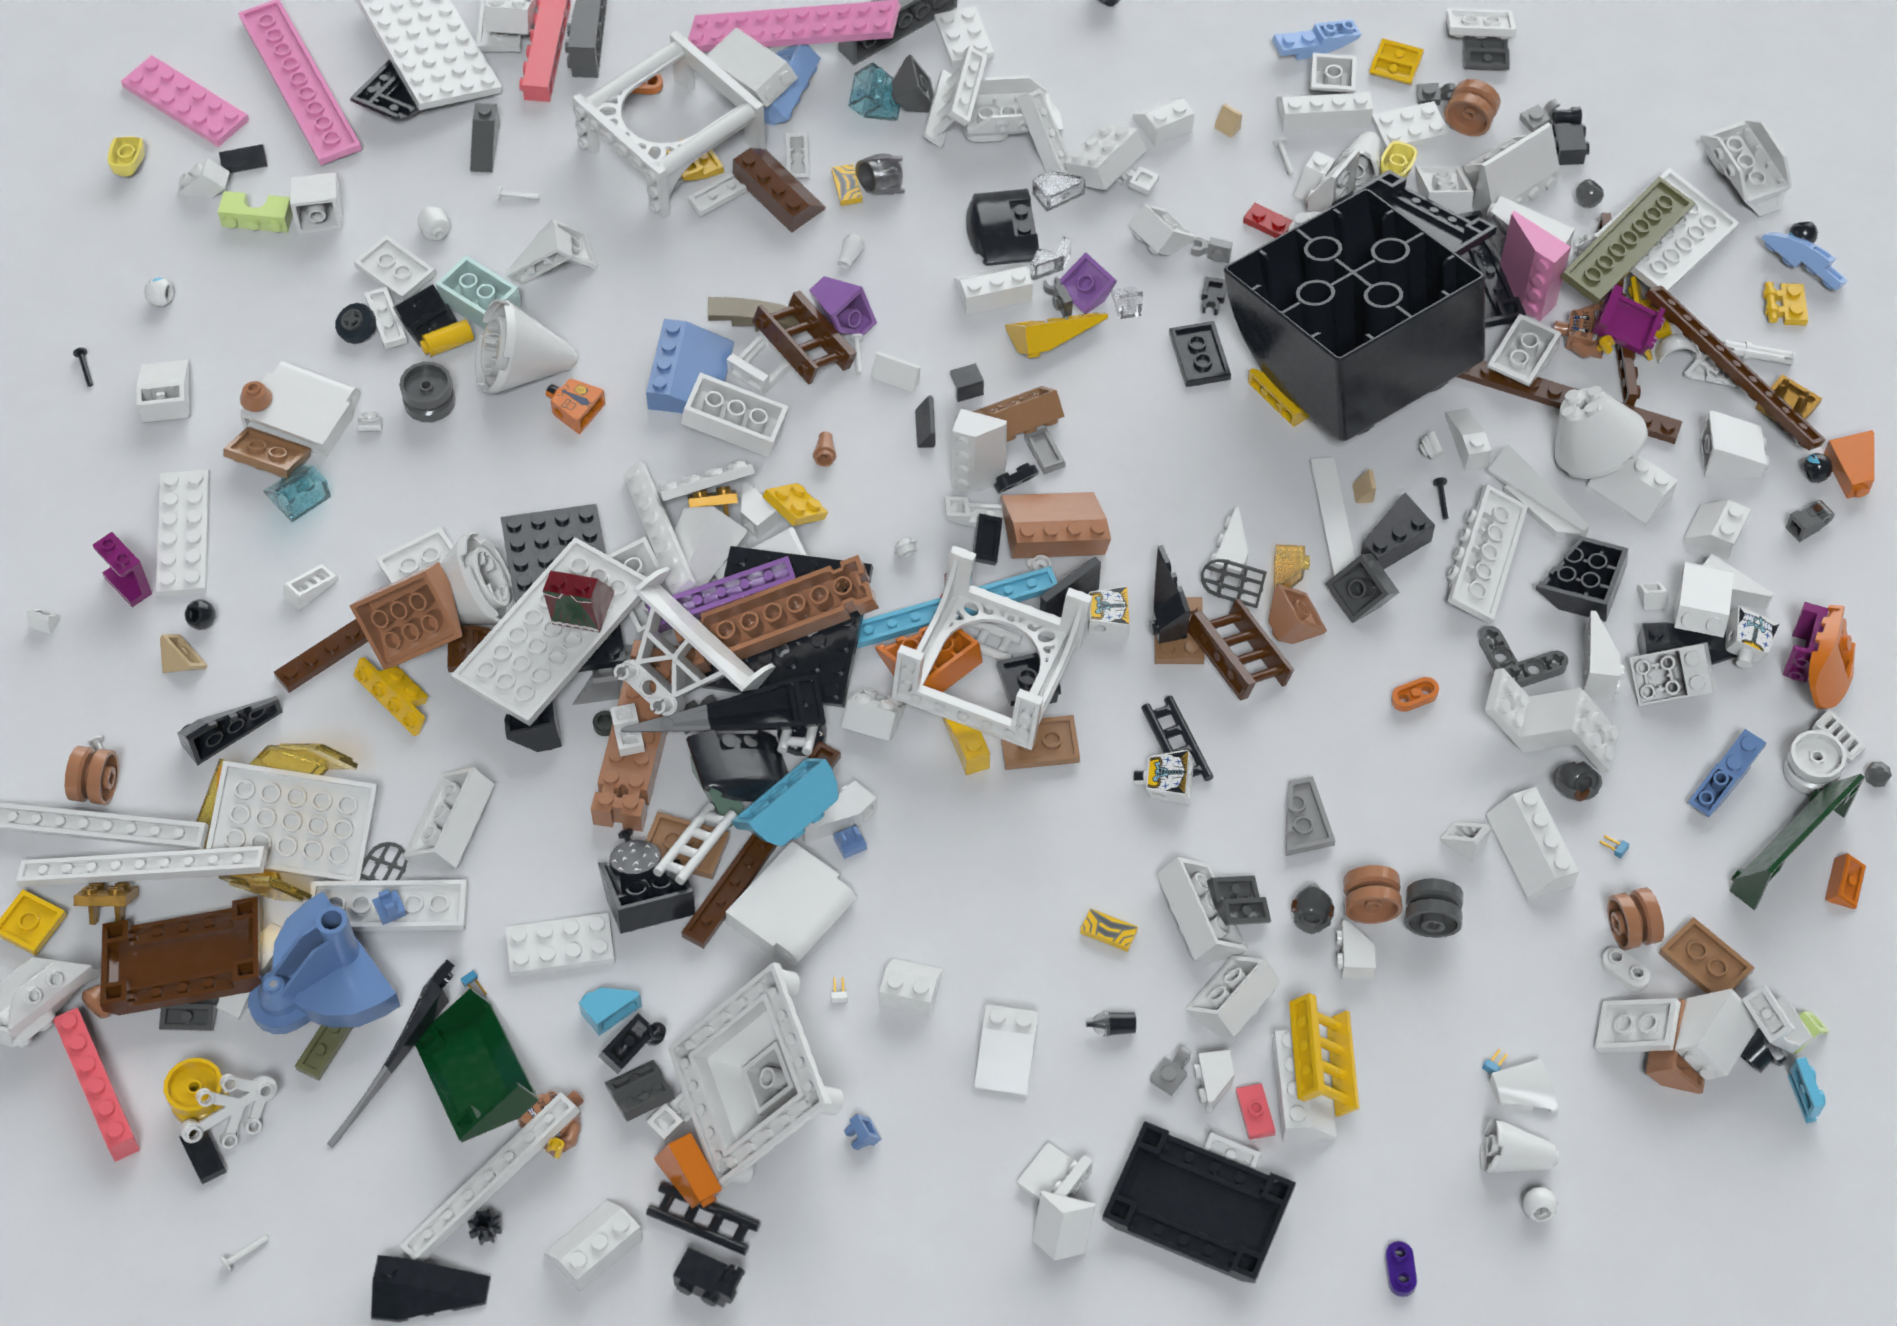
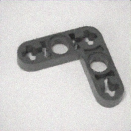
[1479,626,1568,688]

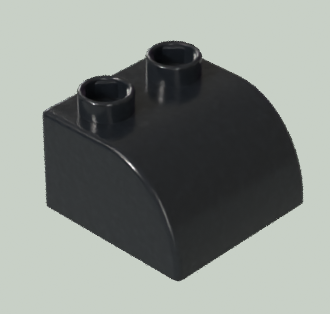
[1224,189,1485,442]

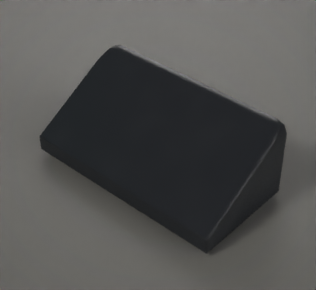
[915,395,936,448]

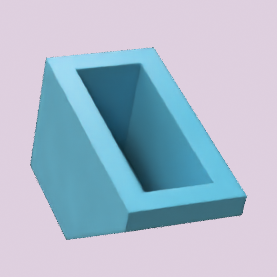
[579,987,642,1036]

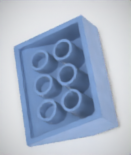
[646,319,734,413]

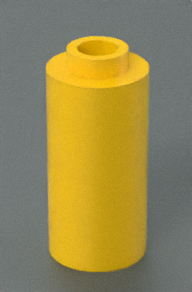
[420,319,474,357]

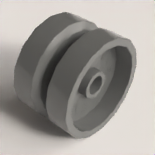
[399,362,455,422]
[1404,878,1463,938]

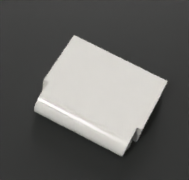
[240,361,360,458]
[726,841,857,965]

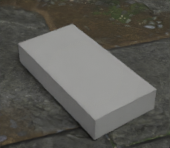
[1025,427,1066,475]

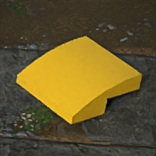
[1369,38,1424,85]
[666,139,724,181]

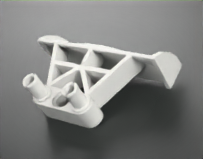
[614,567,776,716]

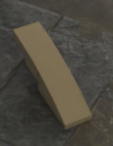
[708,297,799,332]

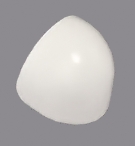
[1655,334,1698,364]

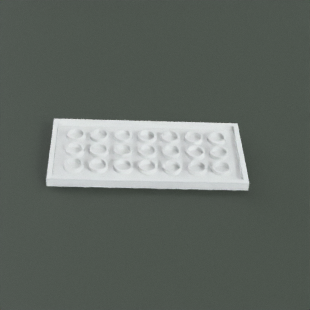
[356,0,502,110]
[451,537,647,726]

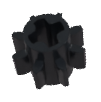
[468,1209,502,1245]

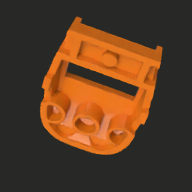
[1809,605,1856,709]

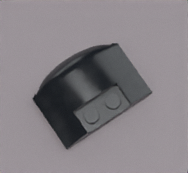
[350,59,421,120]
[966,189,1040,266]
[686,730,788,802]

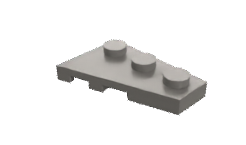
[1286,776,1336,856]

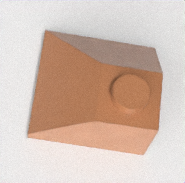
[1268,584,1327,644]

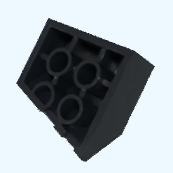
[1536,536,1629,622]
[598,859,696,934]

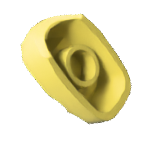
[108,136,145,177]
[1379,141,1417,178]

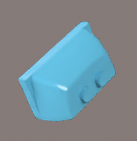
[731,758,838,846]

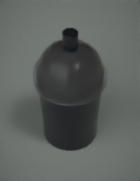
[1086,1011,1137,1037]

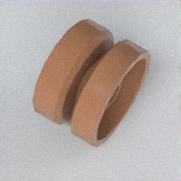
[1444,79,1501,136]
[64,746,119,806]
[1343,865,1403,924]
[1607,887,1664,951]

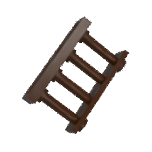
[752,290,857,385]
[1188,599,1294,701]

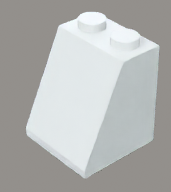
[290,172,343,234]
[1700,411,1769,478]
[1674,562,1734,638]
[1675,989,1759,1080]

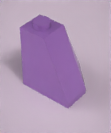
[809,276,877,336]

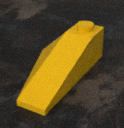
[1005,312,1108,358]

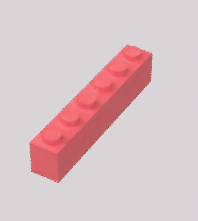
[519,0,571,102]
[53,1007,140,1162]

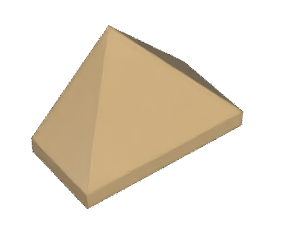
[160,634,208,673]

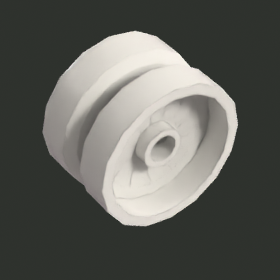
[1783,730,1847,795]

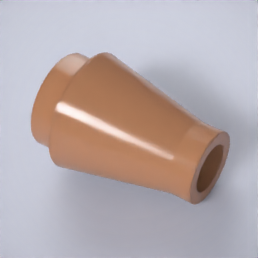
[813,431,836,467]

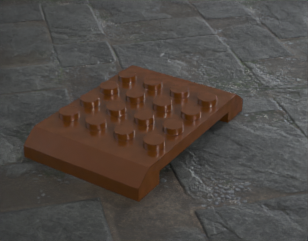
[100,896,261,1015]

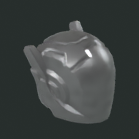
[855,153,905,194]

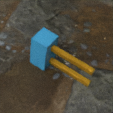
[1599,835,1629,859]
[460,970,487,995]
[1482,1049,1508,1074]

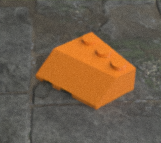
[875,625,982,692]

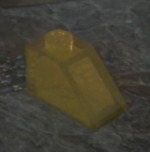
[1274,544,1310,590]

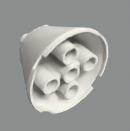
[1555,386,1648,479]

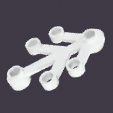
[179,1074,277,1149]

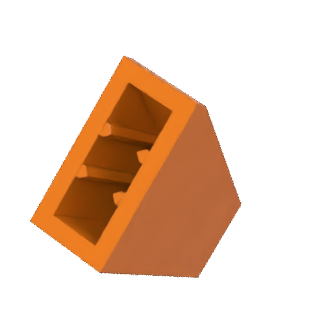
[1824,430,1875,499]
[654,1132,722,1209]

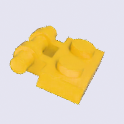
[1763,281,1809,326]

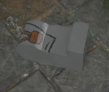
[1785,500,1835,542]

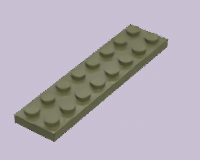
[1560,176,1695,305]

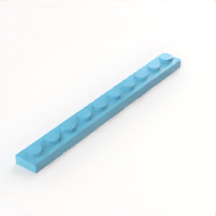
[857,566,1058,649]

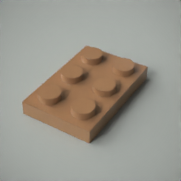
[223,427,311,478]
[1153,597,1205,664]
[1001,715,1080,770]
[645,812,730,880]
[1659,917,1755,994]

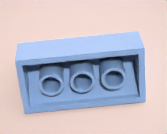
[764,44,821,125]

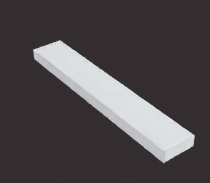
[1310,457,1355,577]

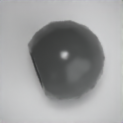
[1576,179,1604,208]

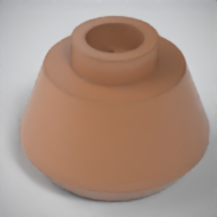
[240,381,272,412]
[81,985,111,1019]

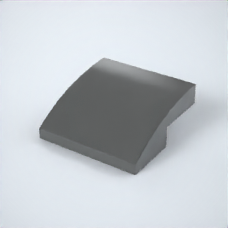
[1463,36,1510,70]
[1207,876,1271,925]
[159,998,219,1031]
[605,1060,676,1122]

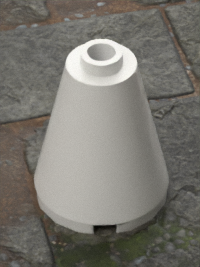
[1335,132,1381,189]
[1480,1119,1559,1173]

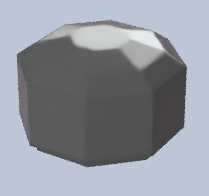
[1864,762,1892,787]

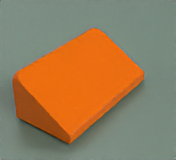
[1825,853,1866,909]

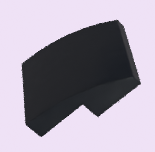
[393,284,458,347]

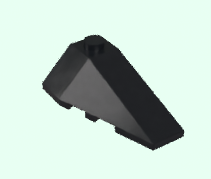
[1149,545,1190,644]
[1637,622,1738,665]
[177,696,283,766]
[504,699,562,752]
[371,1255,491,1322]

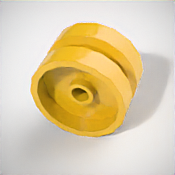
[163,1058,230,1123]

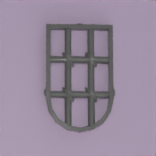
[1201,558,1267,608]
[361,842,408,881]

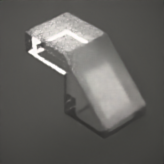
[1030,236,1072,280]

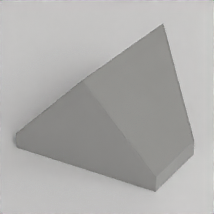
[572,667,620,705]

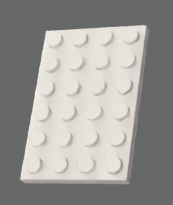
[1591,168,1739,292]
[206,761,377,881]

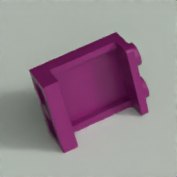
[1592,284,1665,356]
[93,532,152,608]
[1782,602,1829,682]

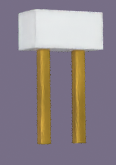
[831,977,847,1003]

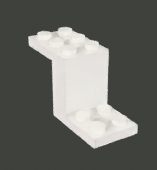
[1485,668,1619,772]

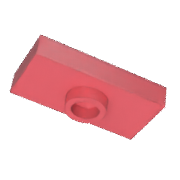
[1235,1083,1276,1140]

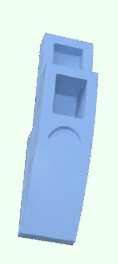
[1272,19,1361,60]
[1761,232,1848,290]

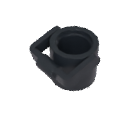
[1740,1027,1787,1073]

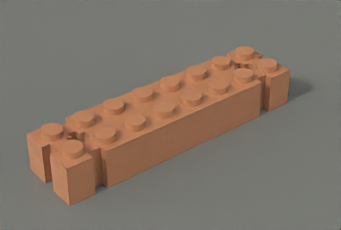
[673,555,879,674]
[591,640,679,832]

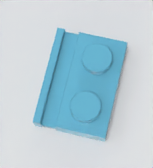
[1788,1057,1826,1123]

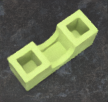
[218,191,293,233]

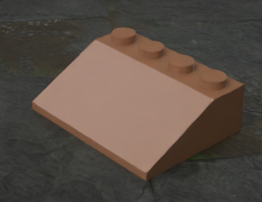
[1000,492,1111,559]
[349,562,463,670]

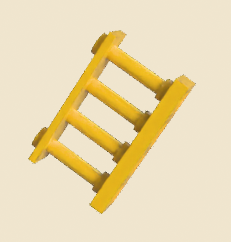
[1289,993,1360,1117]

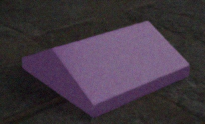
[1060,252,1117,314]

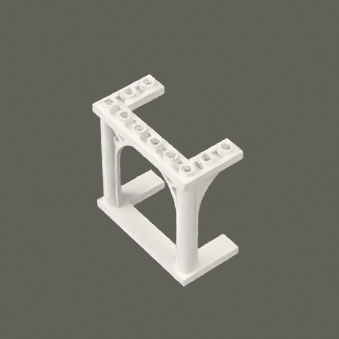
[573,30,766,219]
[891,545,1093,750]

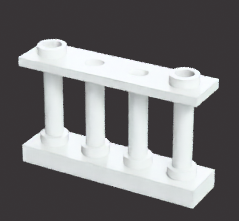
[923,45,987,147]

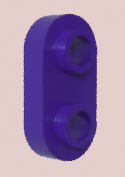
[1385,1241,1417,1297]

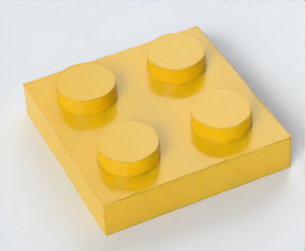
[762,483,828,526]
[0,889,67,956]

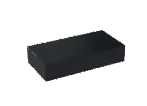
[219,144,268,174]
[973,513,1003,566]
[179,1130,227,1184]

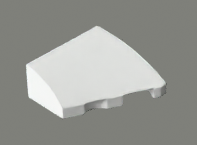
[1684,354,1737,387]
[1489,1058,1559,1113]

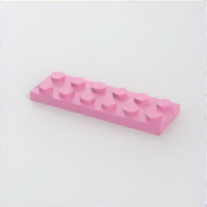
[121,55,249,147]

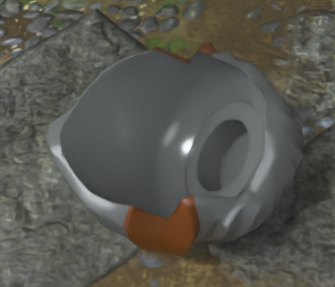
[1554,761,1603,802]
[1291,884,1335,934]

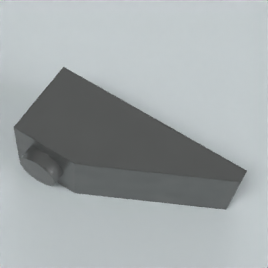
[470,103,500,172]

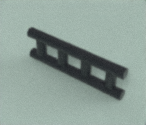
[1141,696,1214,781]
[646,1181,761,1256]

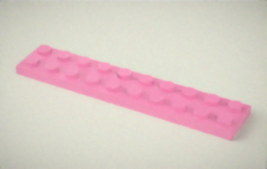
[238,0,362,166]
[688,0,901,52]

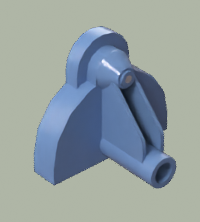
[248,891,401,1034]

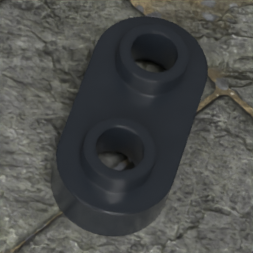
[993,463,1039,494]

